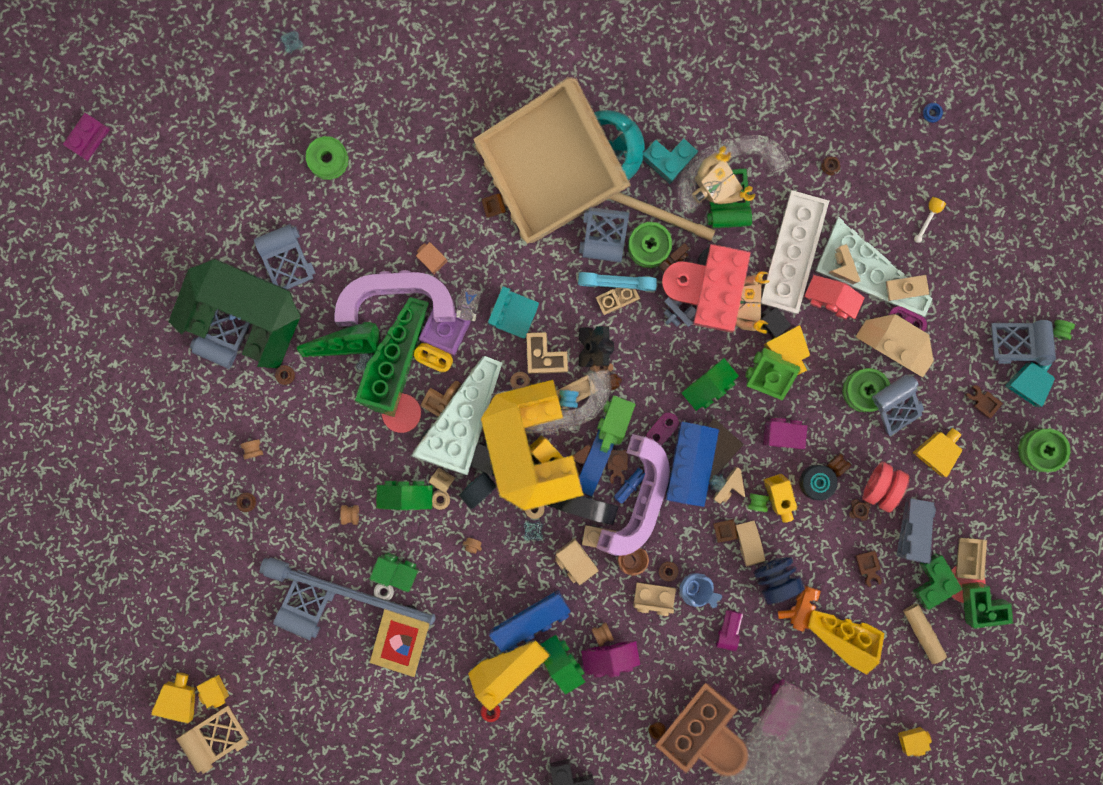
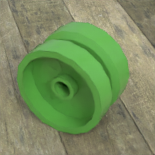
[628,222,672,268]
[842,368,890,412]
[1018,429,1071,472]

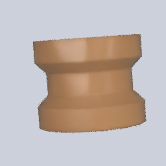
[240,439,264,460]
[340,505,359,525]
[592,622,614,647]

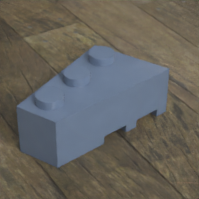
[896,498,936,563]

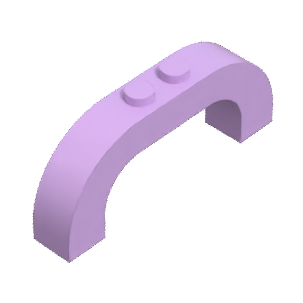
[335,270,456,327]
[596,434,670,555]

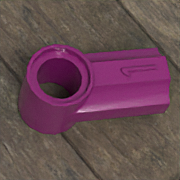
[716,610,743,652]

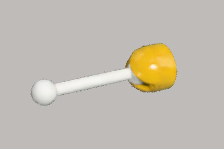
[914,197,946,243]

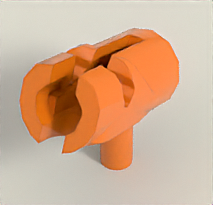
[778,585,821,632]

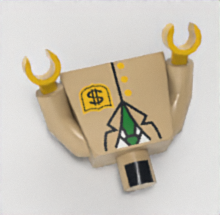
[692,146,755,204]
[736,272,770,334]

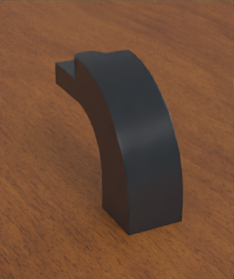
[547,496,619,525]

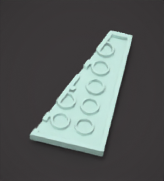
[815,217,932,317]
[411,356,502,475]

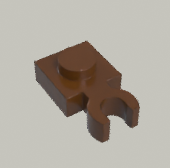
[659,243,690,273]
[965,385,1003,419]
[607,450,628,484]
[855,550,882,587]

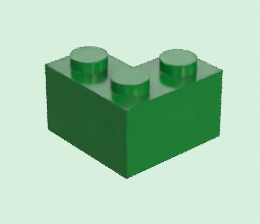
[682,358,739,411]
[376,481,433,510]
[370,552,419,593]
[913,553,963,610]
[962,582,1013,628]
[540,635,585,695]

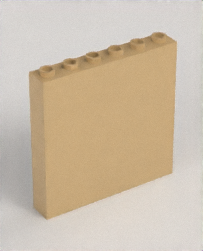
[473,78,631,244]

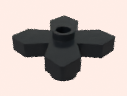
[579,326,614,367]

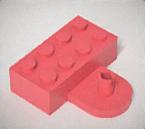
[662,244,751,333]

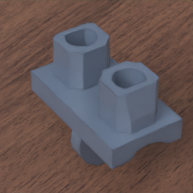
[664,297,696,327]

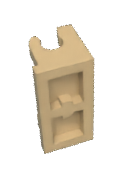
[956,538,987,580]

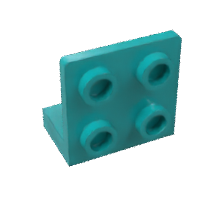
[488,286,539,339]

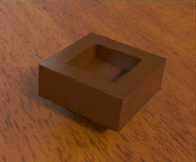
[481,193,506,218]
[713,519,738,543]

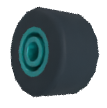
[799,465,838,501]
[459,472,497,509]

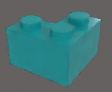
[643,138,698,184]

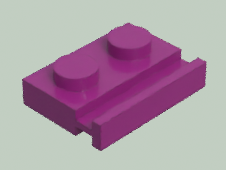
[63,113,110,161]

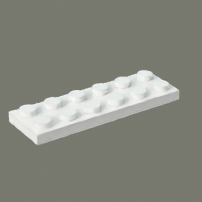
[761,190,829,314]

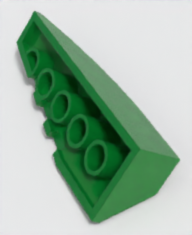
[355,297,429,417]

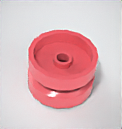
[862,462,909,513]

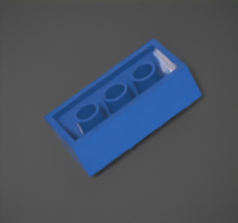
[665,422,719,507]
[489,590,571,652]

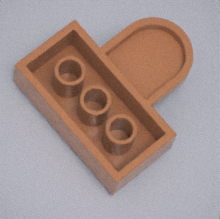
[655,683,748,776]

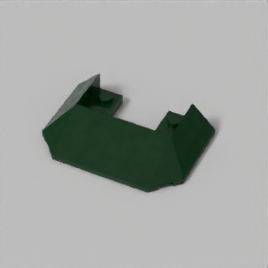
[168,259,301,369]

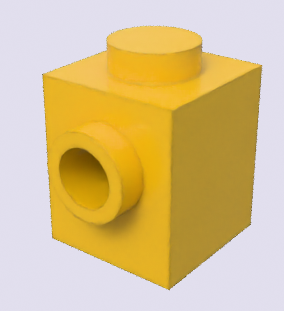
[197,675,229,708]
[898,727,931,756]

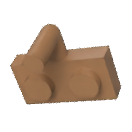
[420,381,460,417]

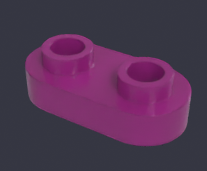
[888,306,927,331]
[646,413,679,446]

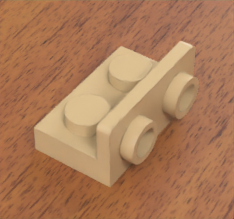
[633,582,676,616]

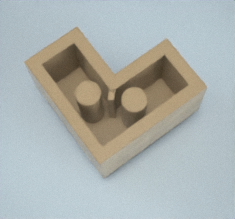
[527,333,568,374]
[555,538,599,585]

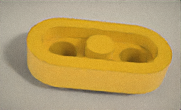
[414,343,453,372]

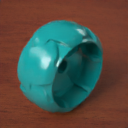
[594,110,645,180]

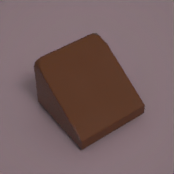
[572,445,591,464]

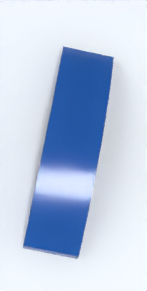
[579,417,614,496]

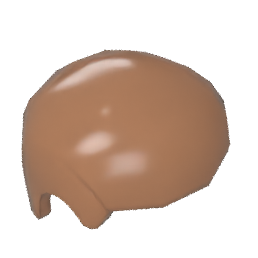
[617,548,649,576]

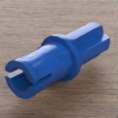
[614,468,645,504]

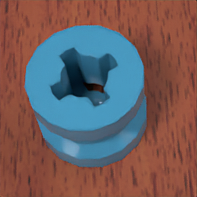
[559,390,579,408]

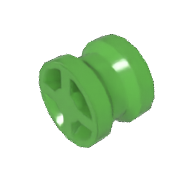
[1053,320,1075,341]
[748,493,770,512]

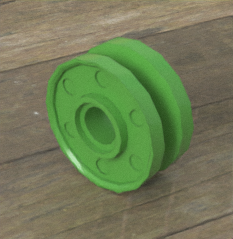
[306,136,349,180]

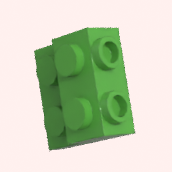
[745,348,800,400]

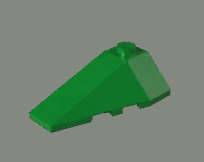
[297,322,380,357]

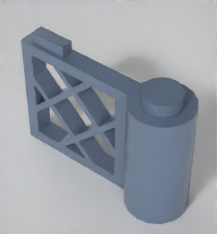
[579,207,629,263]
[254,224,316,289]
[190,309,251,369]
[991,320,1056,366]
[872,375,924,436]
[273,570,335,640]

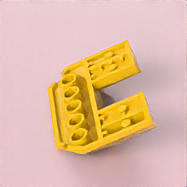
[481,380,583,511]

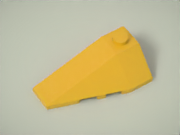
[808,610,885,675]
[468,641,549,711]

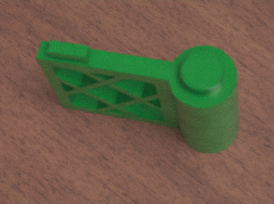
[707,169,752,229]

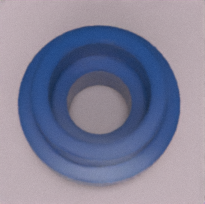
[923,103,943,123]

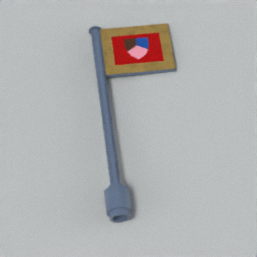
[260,557,435,677]

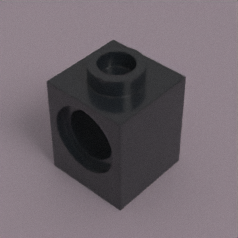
[761,307,791,339]

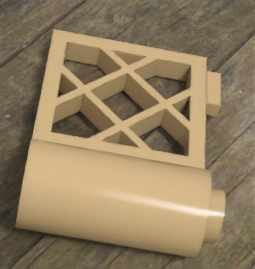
[177,706,249,774]

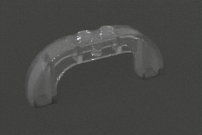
[676,135,792,215]
[491,369,611,435]

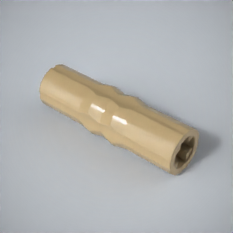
[903,604,947,664]

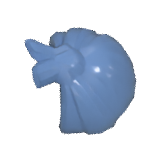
[680,573,722,608]

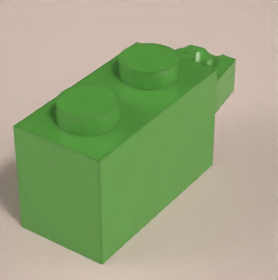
[597,395,635,453]

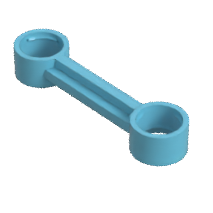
[578,272,657,291]

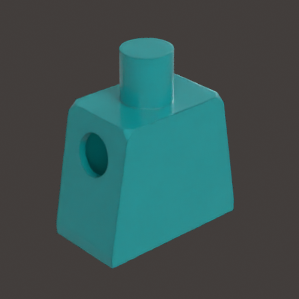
[1005,362,1055,407]

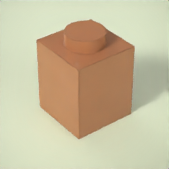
[416,242,448,274]

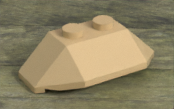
[856,314,934,377]

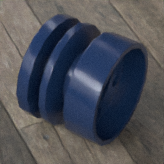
[753,556,805,605]

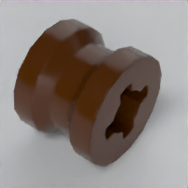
[826,453,852,477]

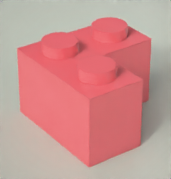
[804,275,864,319]

